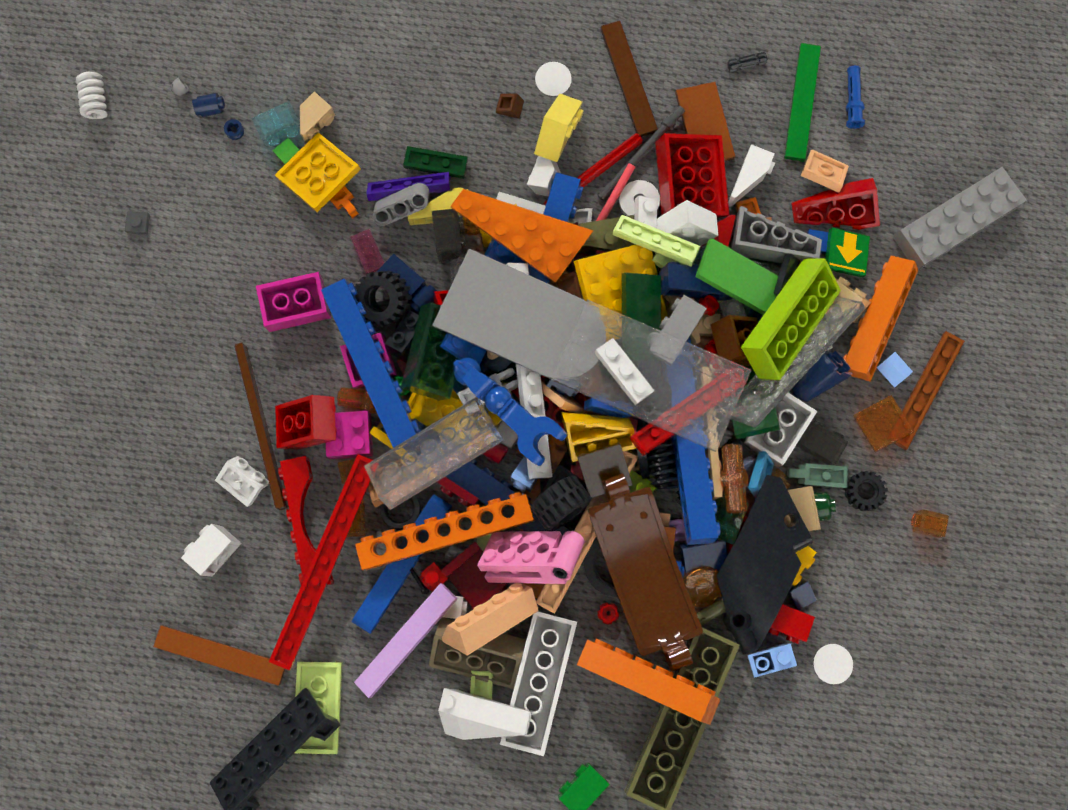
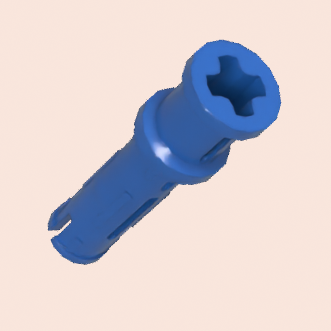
[846,65,865,129]

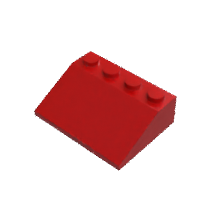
[655,133,729,218]

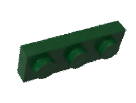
[403,146,468,179]

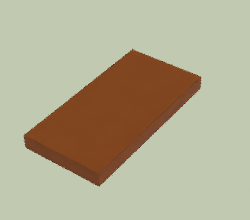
[675,82,735,161]

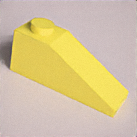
[408,188,468,225]

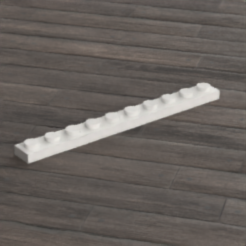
[506,263,552,479]

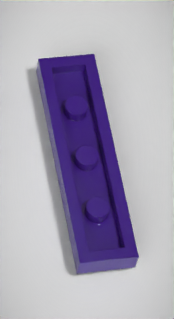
[366,172,450,201]

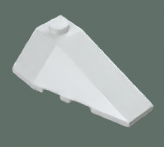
[438,688,532,740]

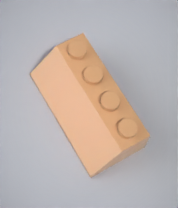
[442,583,539,656]

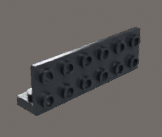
[210,688,340,810]

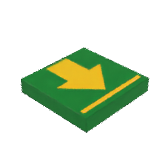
[826,228,870,278]

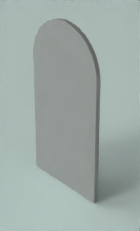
[432,249,606,380]

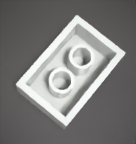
[743,388,817,468]

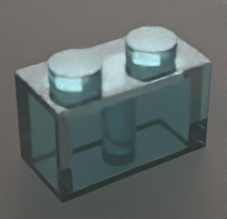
[252,101,300,147]

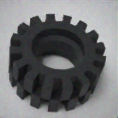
[845,471,888,511]

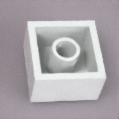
[657,200,718,246]
[181,524,242,576]

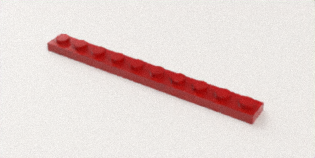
[269,454,378,670]

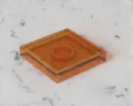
[853,395,914,453]

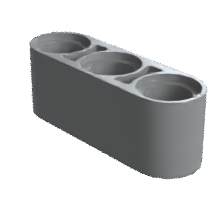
[372,183,429,226]

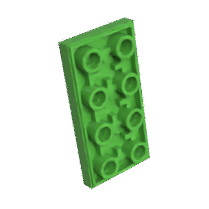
[695,238,778,315]

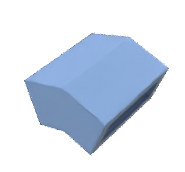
[877,352,913,388]

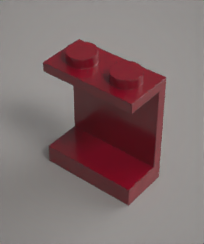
[441,542,509,609]

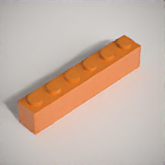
[843,256,918,382]

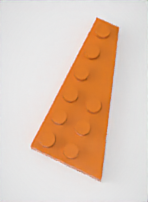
[451,189,593,283]

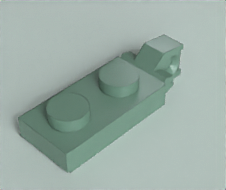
[786,463,848,489]

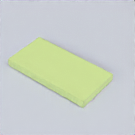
[295,662,342,754]

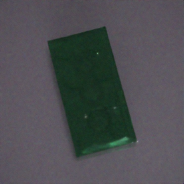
[401,302,460,401]

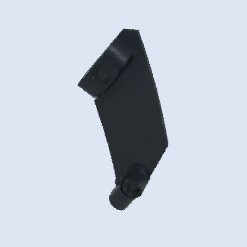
[716,475,813,654]

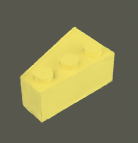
[534,94,584,162]

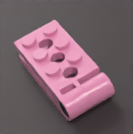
[477,531,585,584]

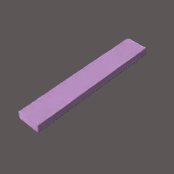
[354,583,458,698]

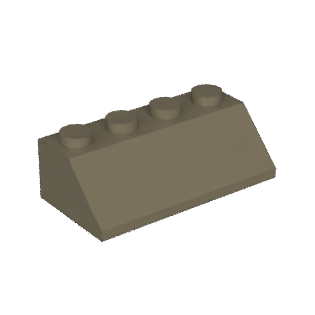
[429,617,526,689]

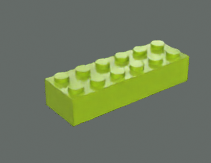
[741,258,841,381]

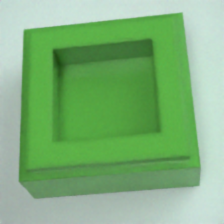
[272,138,299,165]

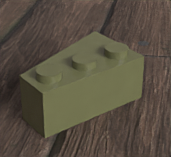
[578,215,636,255]

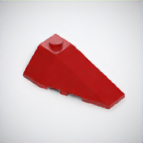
[791,178,880,230]

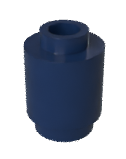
[192,93,225,117]
[410,285,437,316]

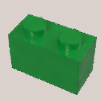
[558,762,610,810]

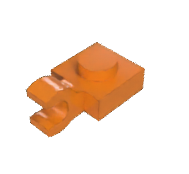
[330,186,359,219]

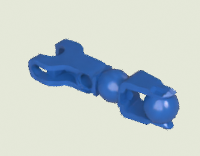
[453,358,568,466]

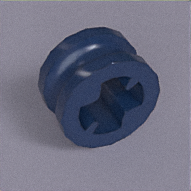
[224,119,244,140]

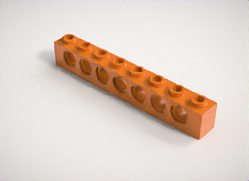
[355,492,535,570]

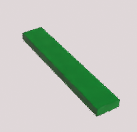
[784,43,821,162]

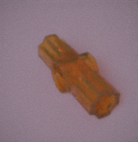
[337,387,404,414]
[720,444,748,513]

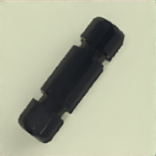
[727,52,768,72]

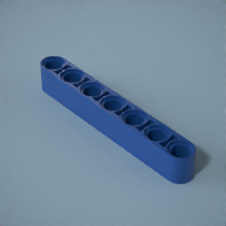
[352,494,452,634]

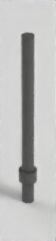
[598,106,685,201]

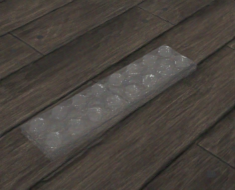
[722,297,865,428]

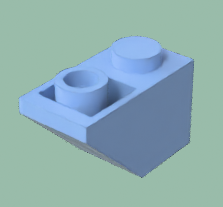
[511,457,537,493]
[747,643,797,678]

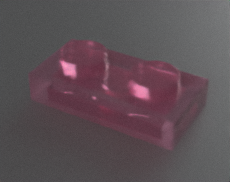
[350,229,384,274]

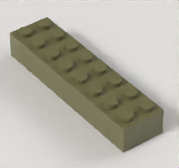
[624,628,740,810]

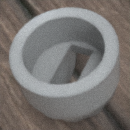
[171,77,190,96]

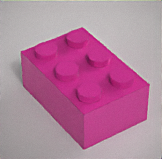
[256,272,331,332]

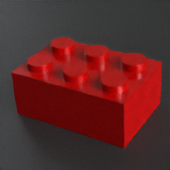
[275,395,337,450]

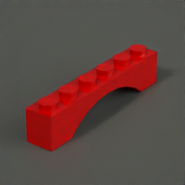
[278,456,334,586]

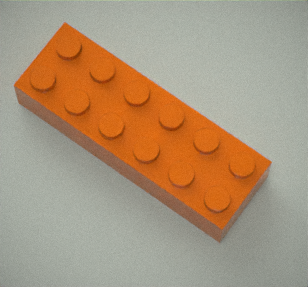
[577,639,720,725]

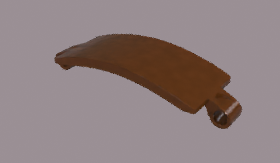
[588,473,703,672]

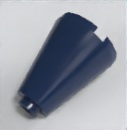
[792,344,853,402]

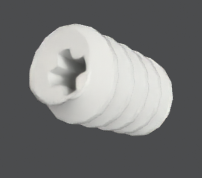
[76,72,108,119]

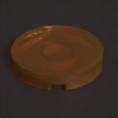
[683,566,721,607]

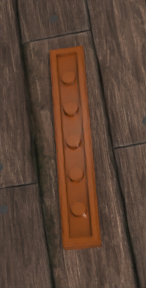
[887,331,965,450]
[153,625,285,686]

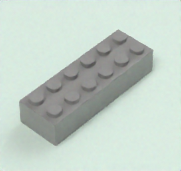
[893,167,1027,270]

